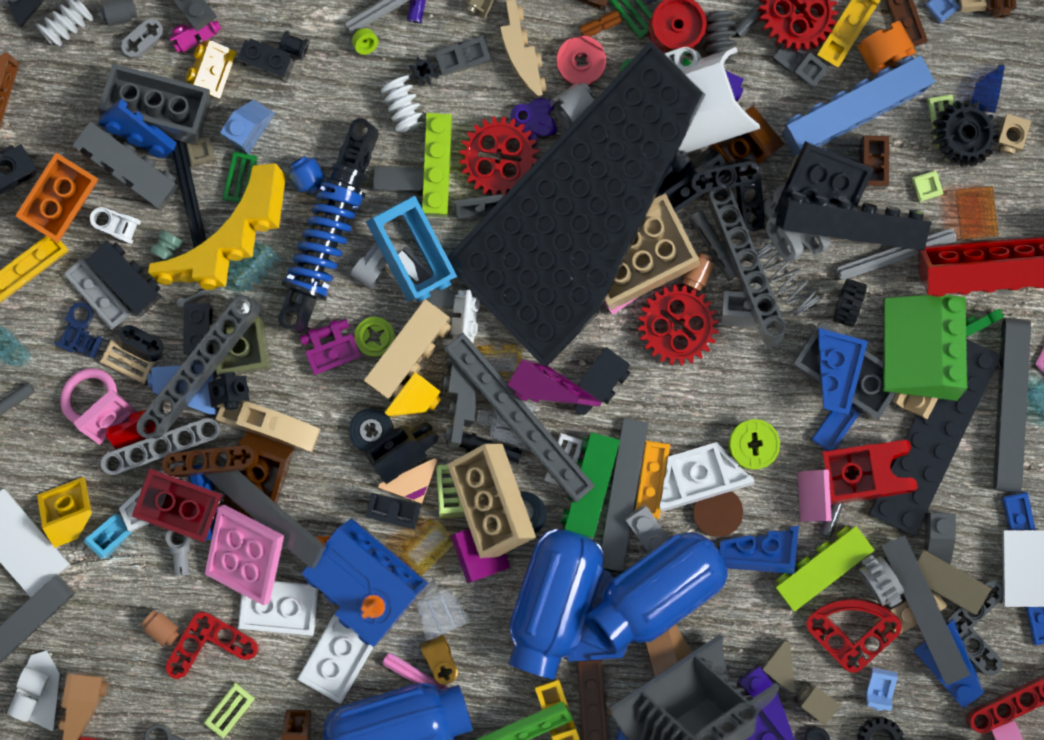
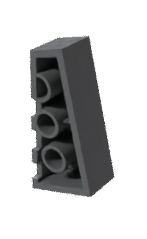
[72,121,179,211]

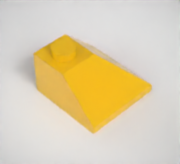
[385,372,442,418]
[37,477,92,548]

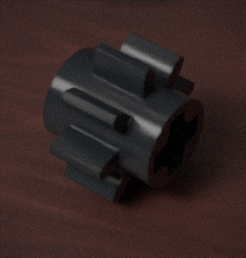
[409,56,439,88]

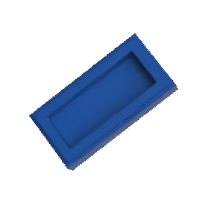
[810,406,860,451]

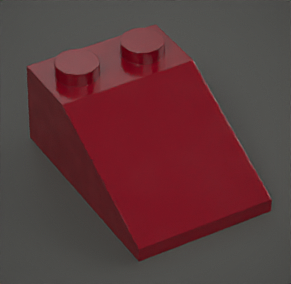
[131,468,222,542]

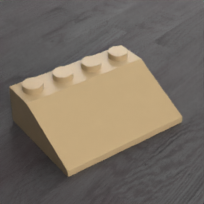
[605,194,701,310]

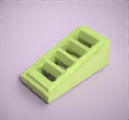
[436,464,465,519]

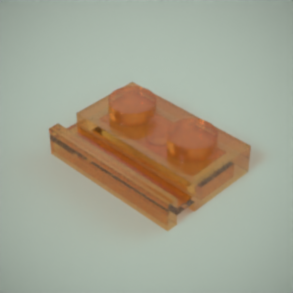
[955,186,999,240]

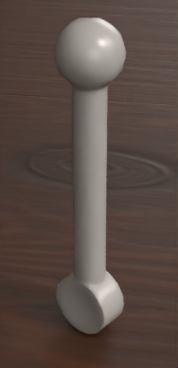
[176,287,224,308]

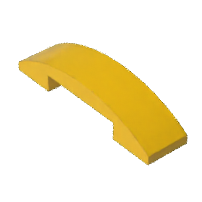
[817,0,880,68]

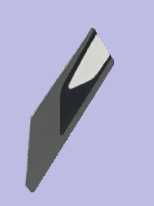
[398,247,455,308]

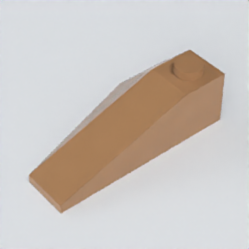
[645,625,692,678]
[58,670,109,740]

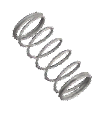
[757,241,821,317]

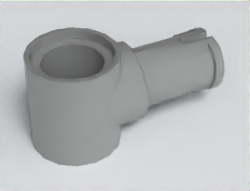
[165,530,191,576]

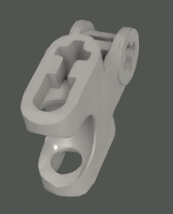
[763,187,831,262]

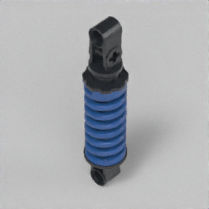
[278,118,379,333]

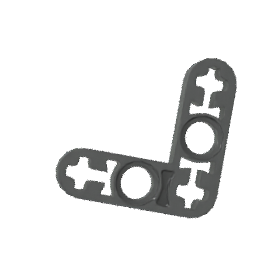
[945,581,1003,676]

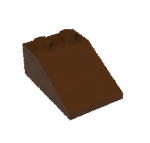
[222,432,294,520]

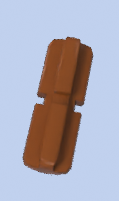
[579,10,621,37]

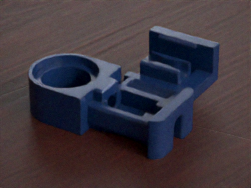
[54,302,104,359]

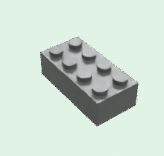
[98,64,212,145]
[790,322,896,421]

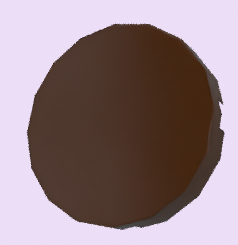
[693,491,743,537]

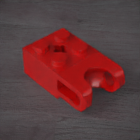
[822,440,918,505]

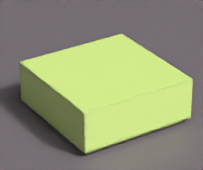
[911,171,944,203]

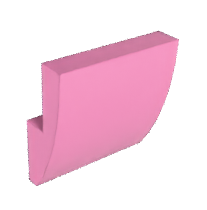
[797,470,831,522]

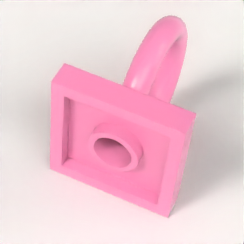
[60,368,137,445]

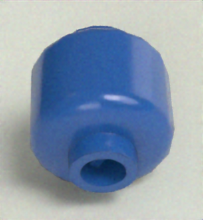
[288,156,325,194]

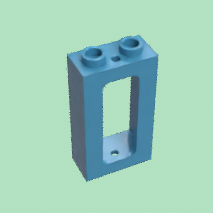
[365,196,457,303]

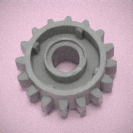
[858,555,904,608]

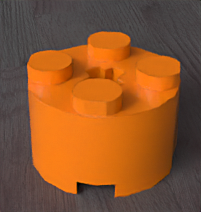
[856,21,916,75]

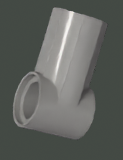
[350,242,397,289]

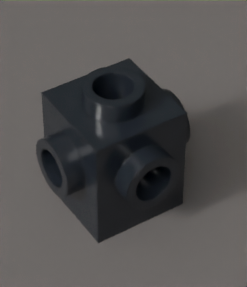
[208,372,250,410]

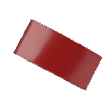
[105,409,156,450]

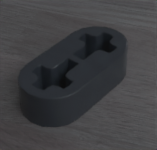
[117,325,163,362]

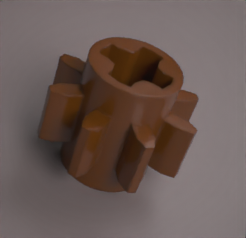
[985,0,1017,18]

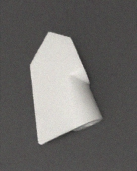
[7,650,60,731]

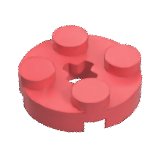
[557,36,606,86]

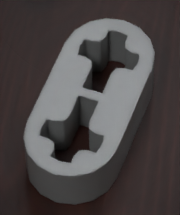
[121,19,164,59]

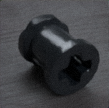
[278,30,310,60]

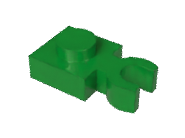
[966,308,1004,337]

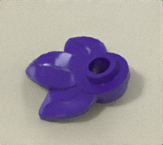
[510,98,557,147]

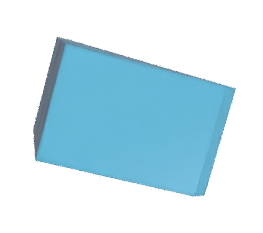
[83,513,133,559]

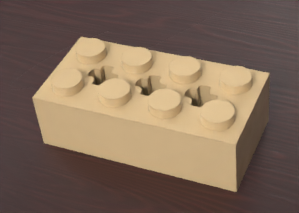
[364,299,452,401]
[447,444,536,558]

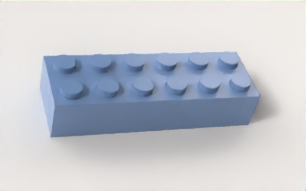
[782,55,935,157]

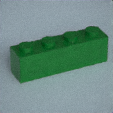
[561,432,620,538]

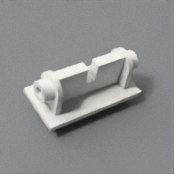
[450,290,480,343]

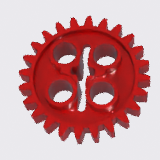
[757,0,838,52]
[459,116,540,196]
[637,284,719,366]

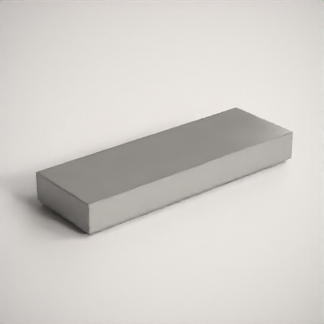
[63,257,132,331]

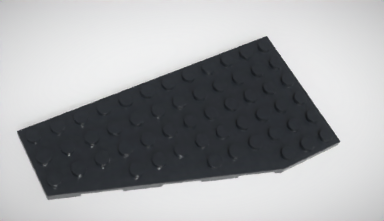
[447,41,706,367]

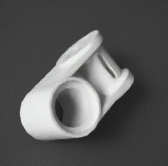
[90,207,141,244]

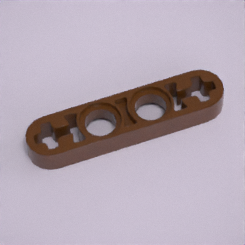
[162,445,259,477]

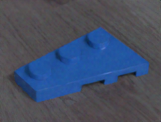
[98,99,177,159]
[817,328,868,415]
[719,525,799,574]
[914,618,984,709]

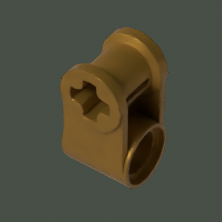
[420,634,458,685]

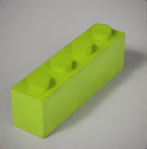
[422,113,452,218]
[773,525,874,612]

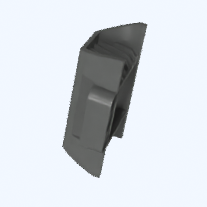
[609,634,779,740]

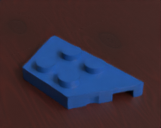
[567,570,628,662]

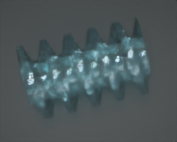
[227,240,282,293]

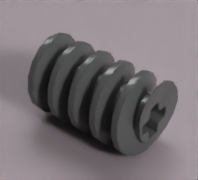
[705,10,737,65]

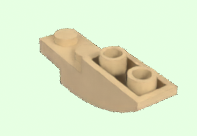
[500,0,546,99]
[215,402,320,453]

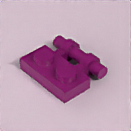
[300,318,362,376]

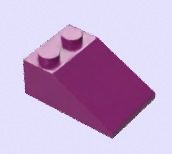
[508,359,602,407]

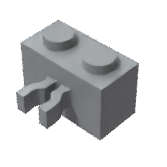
[721,283,775,329]

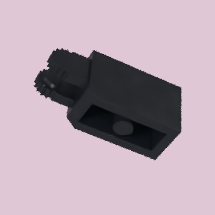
[575,347,631,416]
[364,422,439,485]

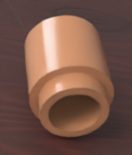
[682,253,715,292]
[141,610,179,647]

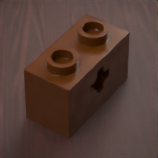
[860,135,889,190]

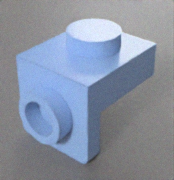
[865,667,898,711]

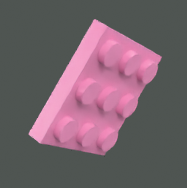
[205,505,284,606]

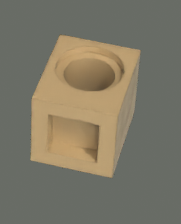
[995,114,1031,155]

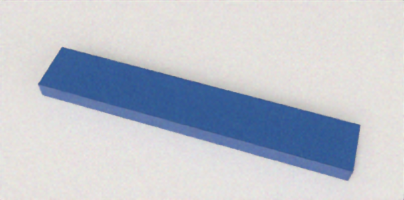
[1001,492,1044,646]

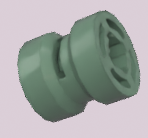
[149,229,183,261]

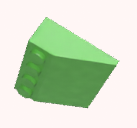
[883,295,967,401]

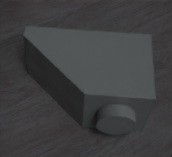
[925,513,956,564]

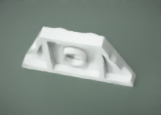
[660,442,754,512]

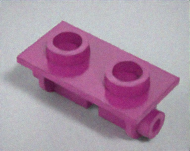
[169,20,221,52]

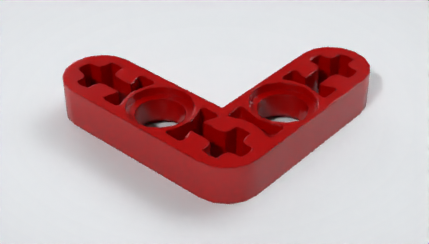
[166,612,259,679]

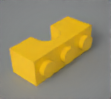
[535,678,580,740]

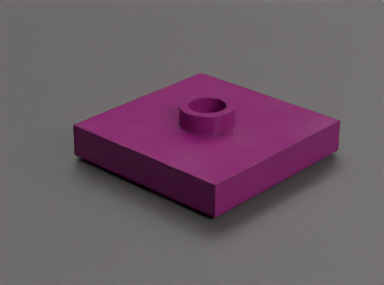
[450,529,511,583]

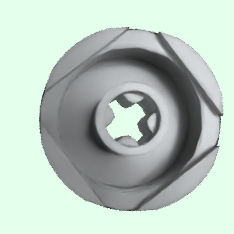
[550,83,594,131]

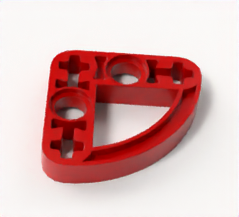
[806,598,902,673]

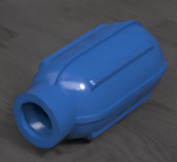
[508,529,604,679]
[586,532,728,654]
[323,683,473,740]

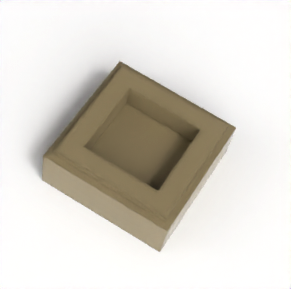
[185,136,216,167]

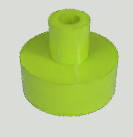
[352,28,378,55]

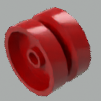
[648,0,707,53]

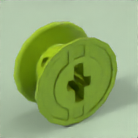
[728,419,780,470]

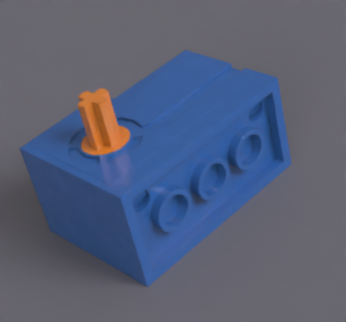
[301,518,428,647]

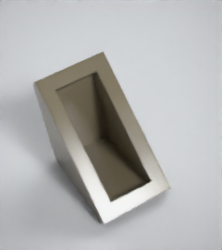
[760,640,796,692]

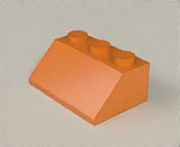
[15,153,99,243]

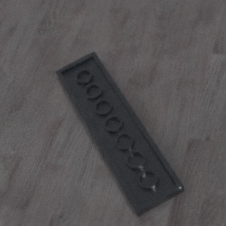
[869,339,1001,536]

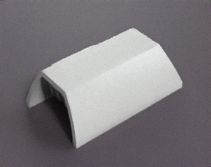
[599,47,760,154]

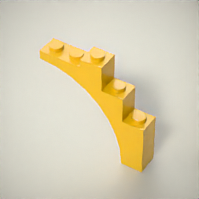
[148,163,286,290]

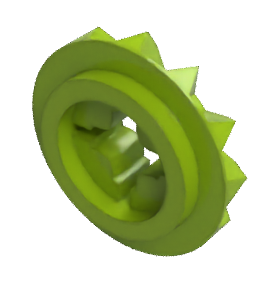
[355,317,395,357]

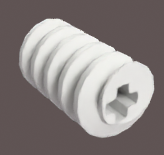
[36,0,93,46]
[381,75,426,132]

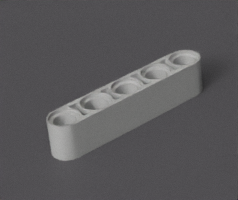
[101,418,222,475]

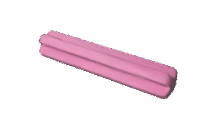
[382,653,449,690]

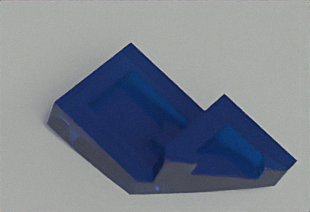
[970,64,1005,113]

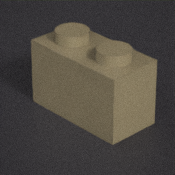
[795,683,841,726]

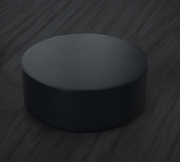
[804,727,830,740]

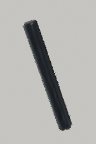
[172,139,206,248]

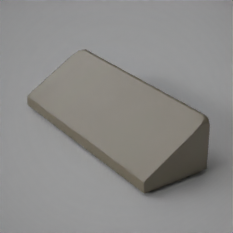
[918,550,992,615]

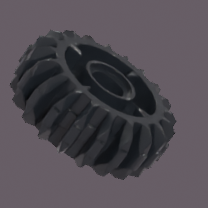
[931,100,1000,168]

